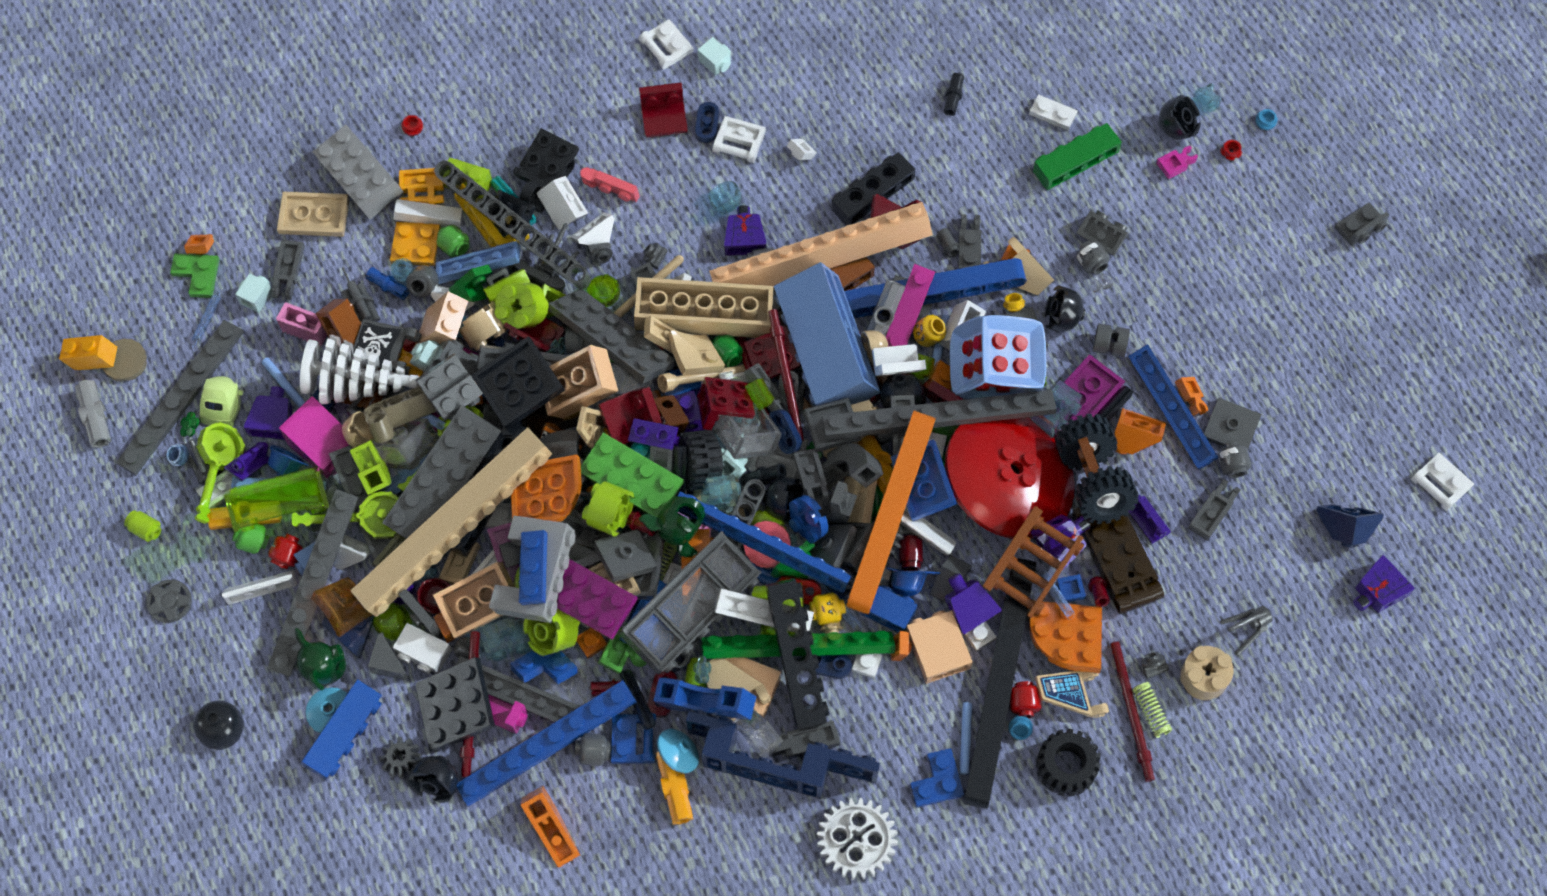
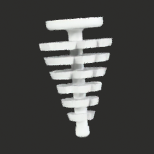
[300,335,419,404]

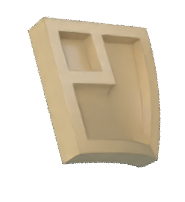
[668,329,725,376]
[844,476,877,523]

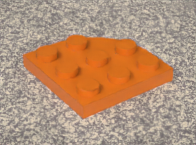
[511,454,582,522]
[1029,601,1102,673]

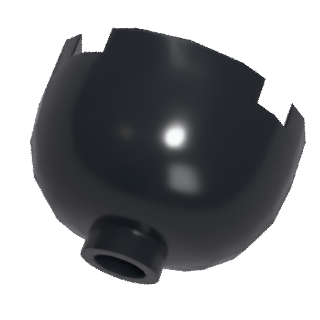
[1159,95,1201,140]
[1045,285,1085,332]
[880,373,926,409]
[762,477,803,524]
[193,700,245,750]
[407,756,458,803]

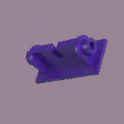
[628,418,679,450]
[224,442,269,481]
[1128,494,1171,544]

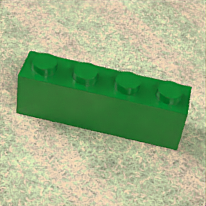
[1033,123,1122,191]

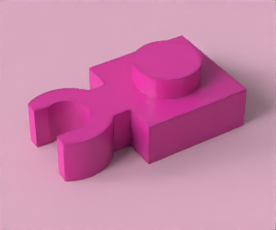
[1156,146,1198,180]

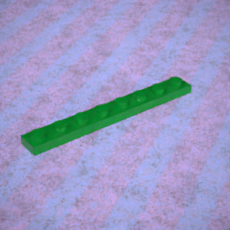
[701,631,896,659]

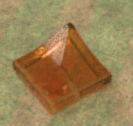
[311,577,373,637]

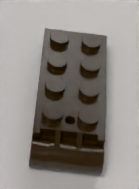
[1072,507,1164,614]

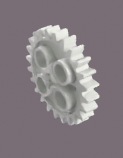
[817,798,898,880]

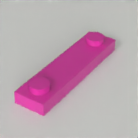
[886,264,935,347]

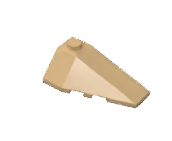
[576,406,606,450]

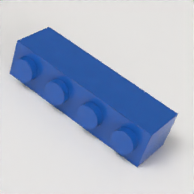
[300,679,382,779]

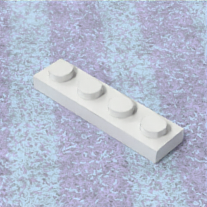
[714,588,814,633]

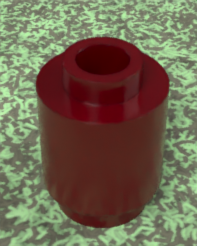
[899,535,923,571]

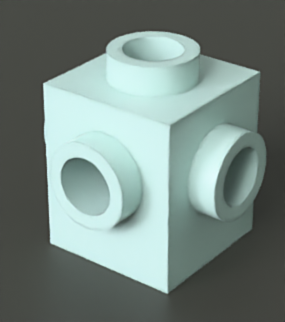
[721,444,748,484]

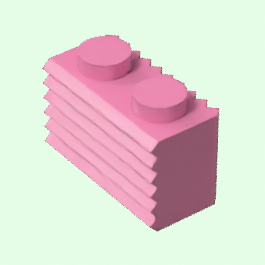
[276,303,327,346]

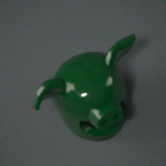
[639,496,705,557]
[295,628,346,691]

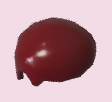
[417,578,450,614]

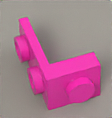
[488,695,528,734]

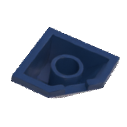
[1316,504,1384,548]

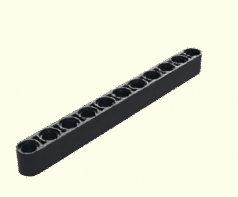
[964,558,1036,809]

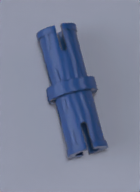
[365,267,409,300]

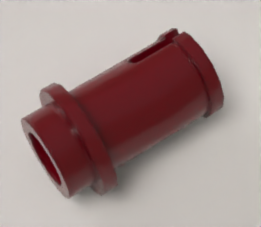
[627,512,657,536]
[1088,576,1110,607]
[591,678,621,697]

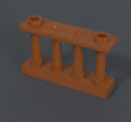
[982,506,1084,618]

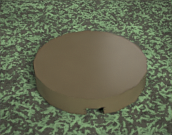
[102,339,147,382]

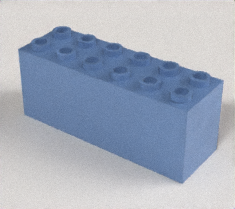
[774,262,881,406]

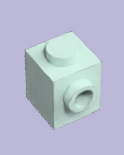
[697,37,731,76]
[235,273,272,313]
[410,340,440,372]

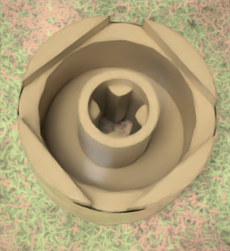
[459,301,508,351]
[1180,646,1233,700]

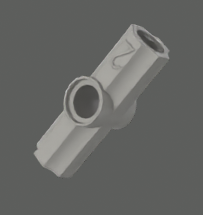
[862,279,905,344]
[75,380,112,448]

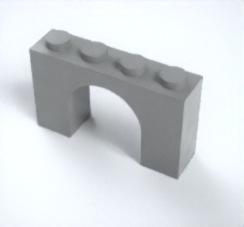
[489,515,575,623]

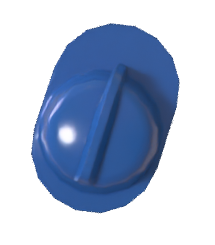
[268,445,308,478]
[887,568,940,597]

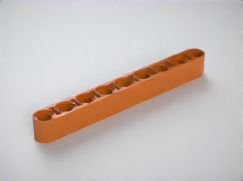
[846,411,936,615]

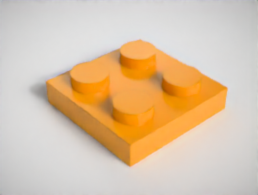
[390,222,441,266]

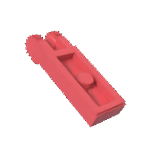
[580,167,640,202]

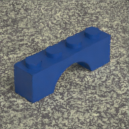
[653,678,757,720]

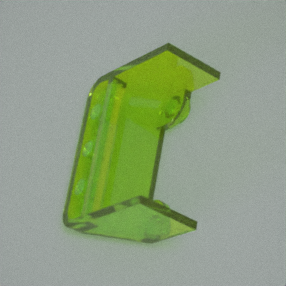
[224,466,329,532]

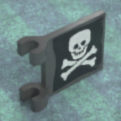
[353,319,422,375]

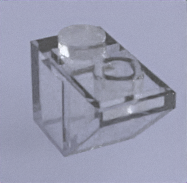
[733,710,783,758]

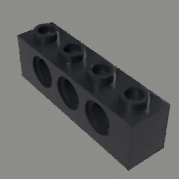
[832,152,916,226]

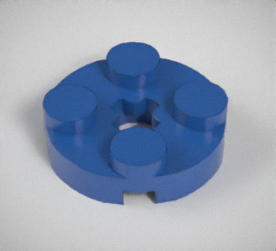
[789,495,828,543]

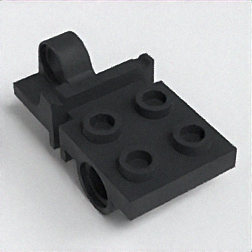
[513,128,580,214]

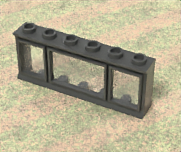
[617,531,762,675]

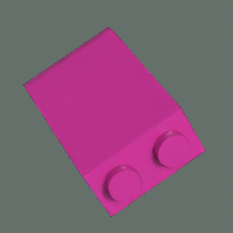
[279,396,353,478]

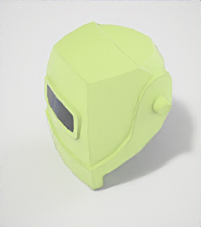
[200,376,243,427]

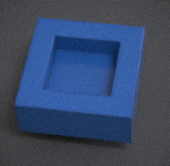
[1056,574,1086,603]

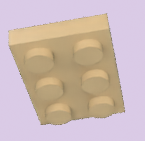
[277,192,350,237]

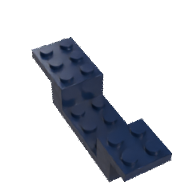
[686,710,880,799]

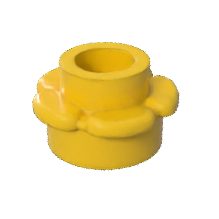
[1003,293,1025,313]

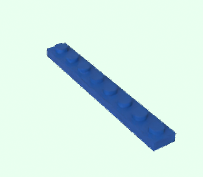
[678,492,851,594]
[457,680,637,807]

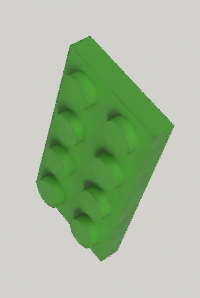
[581,433,684,517]

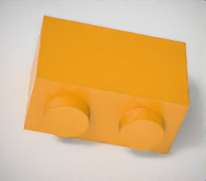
[59,335,118,370]

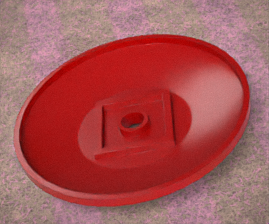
[945,417,1075,539]

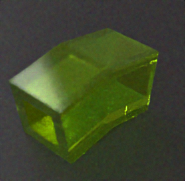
[745,378,775,411]

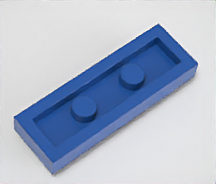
[519,530,548,605]

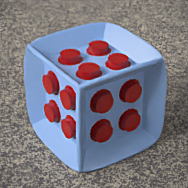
[950,315,1046,399]

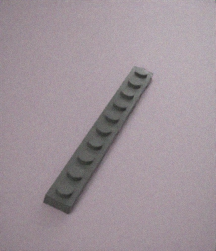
[822,390,1057,440]

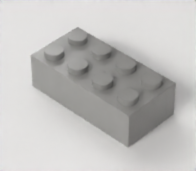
[312,124,404,219]

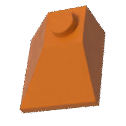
[1114,408,1166,455]

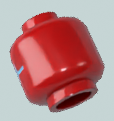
[268,533,303,570]
[1009,681,1042,719]

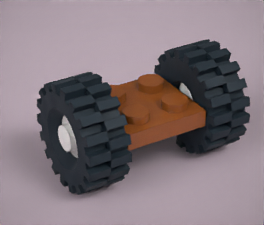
[1055,414,1139,524]

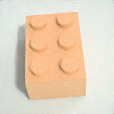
[545,345,618,419]
[433,562,514,638]

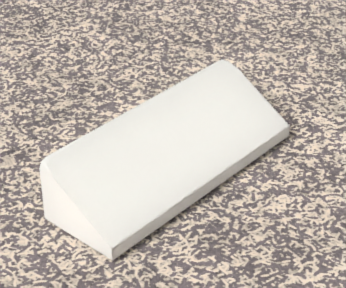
[394,199,462,228]
[900,506,956,556]
[222,570,297,605]

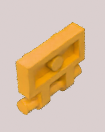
[399,168,445,205]

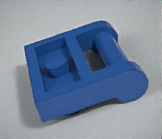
[611,713,656,764]

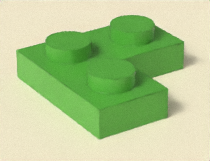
[170,253,219,298]

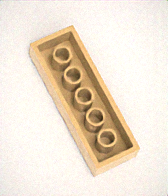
[634,277,773,338]

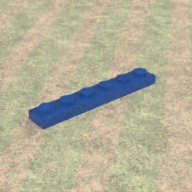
[1128,344,1219,470]

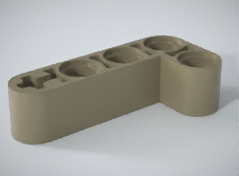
[364,386,436,443]

